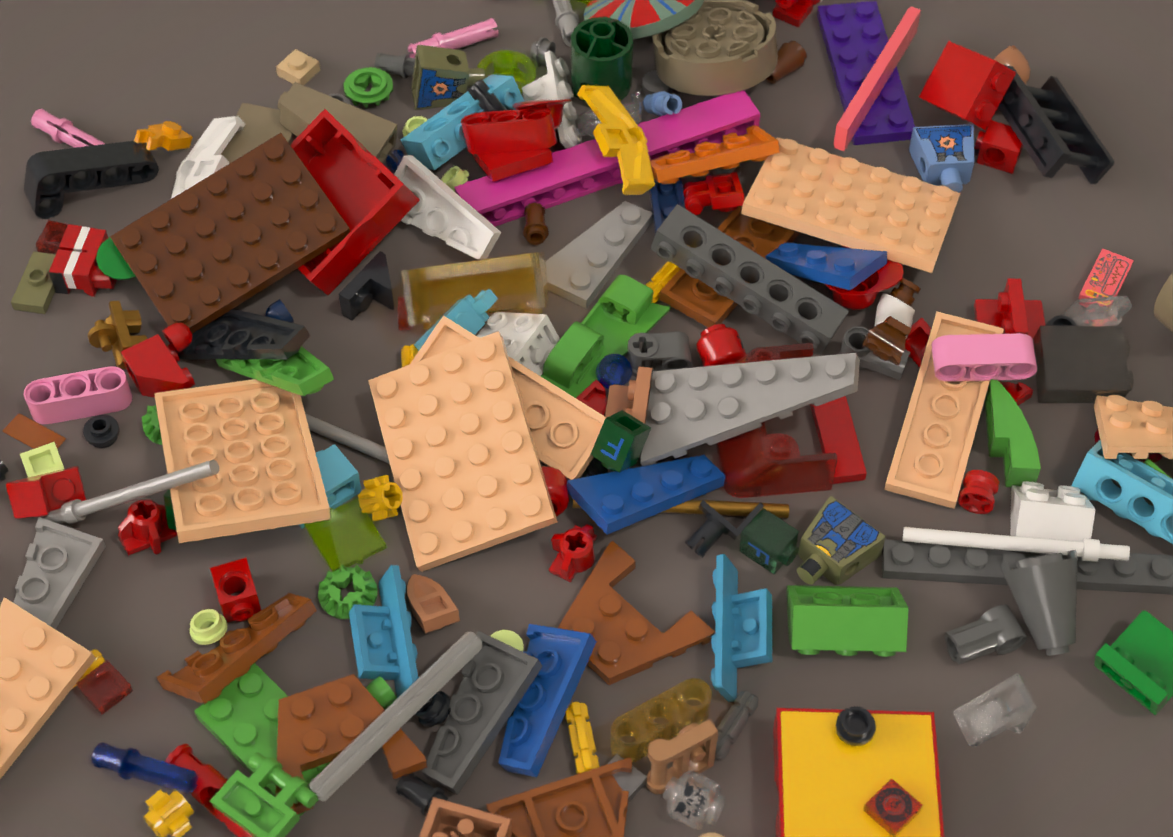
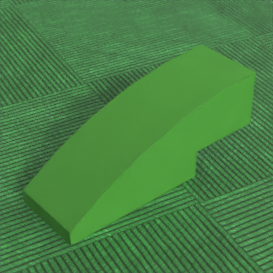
[985,379,1041,487]

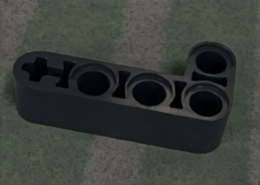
[24,141,159,219]

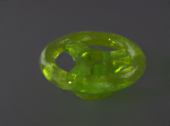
[477,50,536,93]

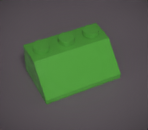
[786,585,908,657]

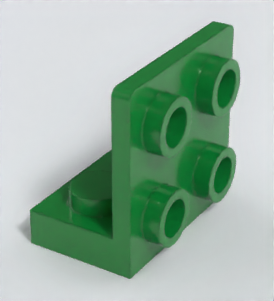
[1094,610,1173,716]

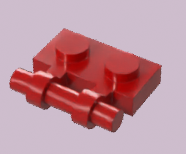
[683,172,745,215]

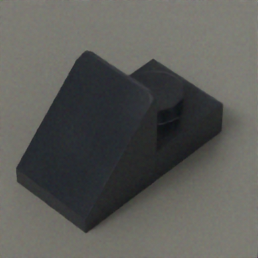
[339,251,394,321]

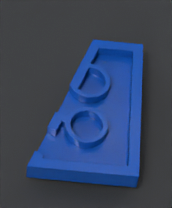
[766,243,887,290]

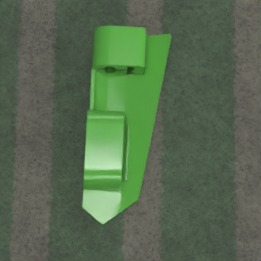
[541,275,670,398]

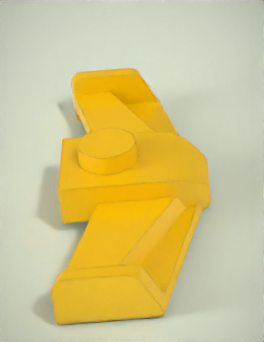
[577,85,655,195]

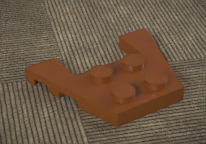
[558,541,715,685]
[275,674,427,814]

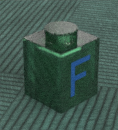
[739,508,799,575]

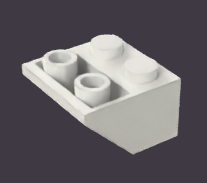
[1010,481,1095,542]

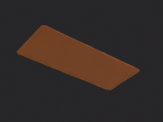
[3,413,66,449]

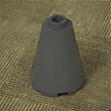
[1000,550,1078,656]

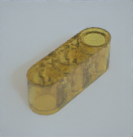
[610,678,712,762]

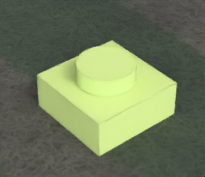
[20,442,65,478]

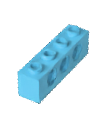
[401,74,524,170]
[1071,440,1173,544]

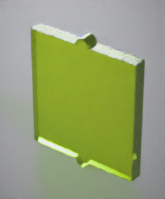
[304,498,387,572]

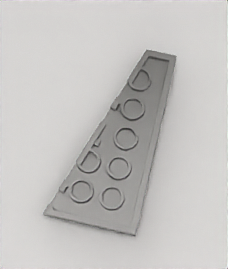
[640,353,860,466]

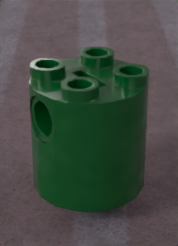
[571,17,633,103]

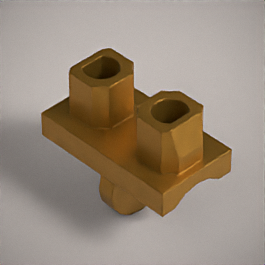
[88,301,147,369]

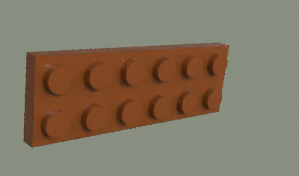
[659,196,801,328]

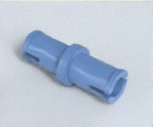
[643,91,682,116]

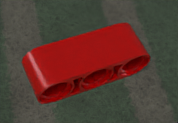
[461,108,557,154]

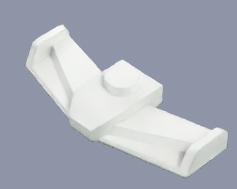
[171,116,245,199]

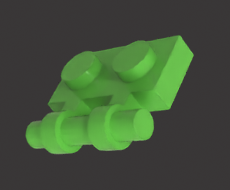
[210,752,318,837]

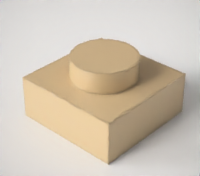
[276,49,320,85]

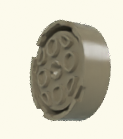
[652,0,778,96]

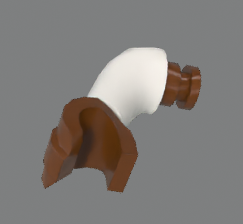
[862,278,921,366]

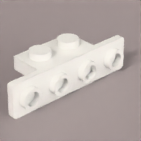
[522,50,582,149]

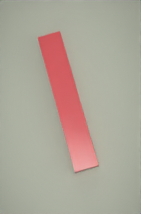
[833,7,921,151]

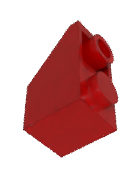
[121,334,195,398]

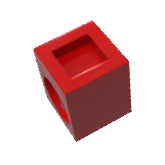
[974,120,1023,174]
[210,557,261,623]

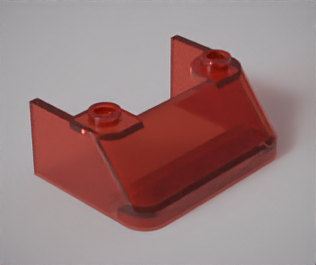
[716,343,837,498]

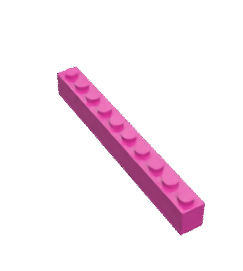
[454,90,761,227]

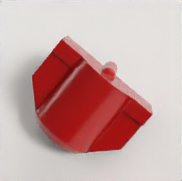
[118,499,177,556]
[549,524,597,582]

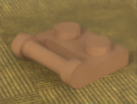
[646,719,718,794]

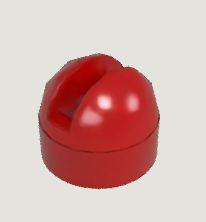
[162,322,192,353]

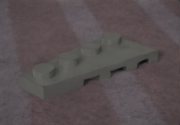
[422,631,543,795]

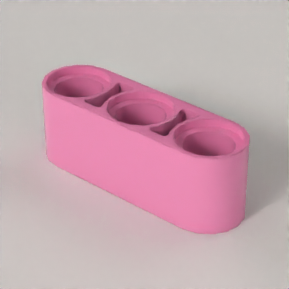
[931,333,1037,381]
[23,366,133,424]

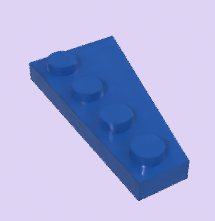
[566,455,726,535]
[498,624,597,777]

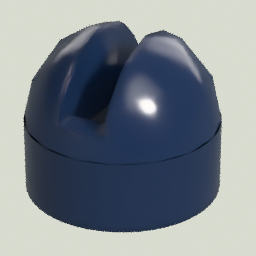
[265,299,294,323]

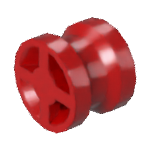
[958,470,1000,514]

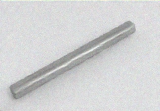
[309,631,482,801]

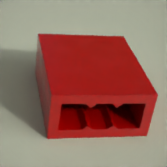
[919,41,1016,130]

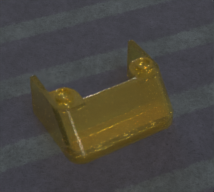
[401,251,549,329]

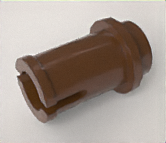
[523,203,549,245]

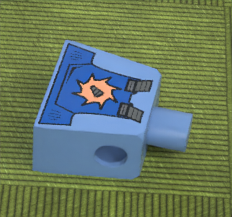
[909,124,974,192]

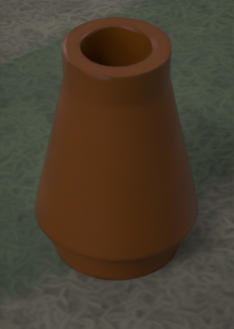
[766,40,807,84]

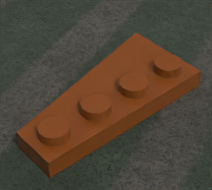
[156,593,317,704]

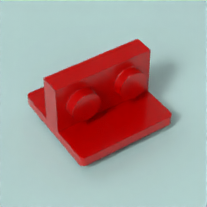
[974,278,1049,358]

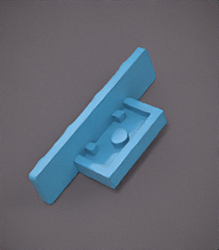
[711,554,772,702]
[349,565,419,698]

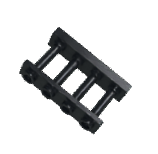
[998,65,1115,184]

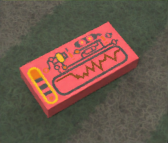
[1077,248,1134,313]

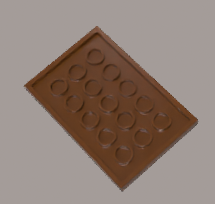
[110,133,351,334]

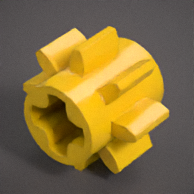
[358,475,403,521]
[143,789,194,837]

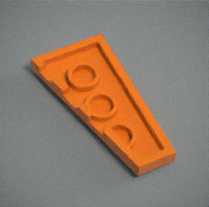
[650,125,780,184]

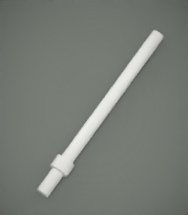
[903,527,1130,562]

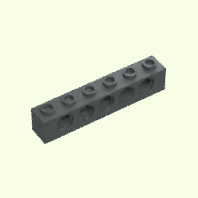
[650,204,849,356]

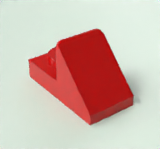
[6,466,87,519]

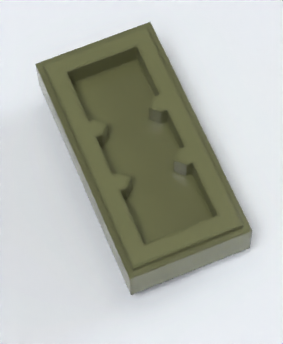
[11,251,56,314]

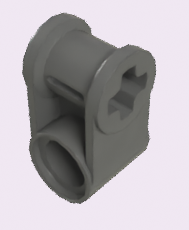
[625,331,693,377]

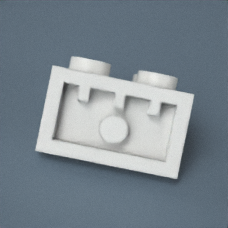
[477,312,560,376]

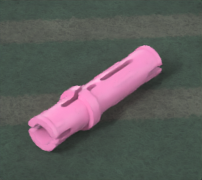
[408,18,499,58]
[31,109,106,148]

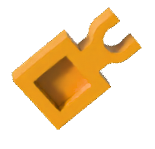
[134,121,193,151]

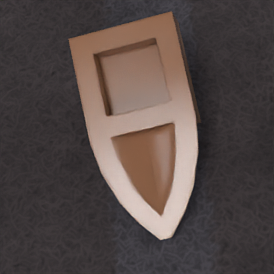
[407,574,460,633]

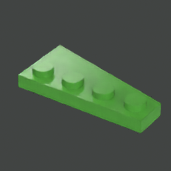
[216,346,334,397]

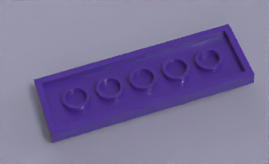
[816,1,915,145]

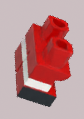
[49,224,117,297]

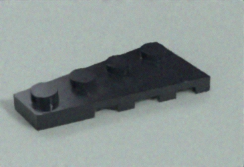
[177,309,310,359]

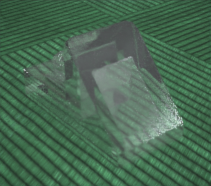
[1061,295,1133,349]
[953,673,1037,748]

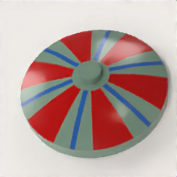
[584,0,704,39]

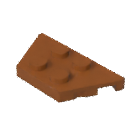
[486,757,632,837]

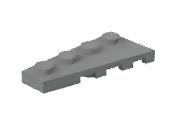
[530,201,653,309]
[13,517,106,629]

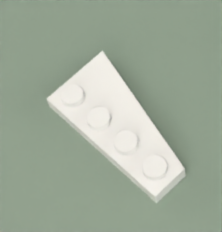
[394,155,502,260]

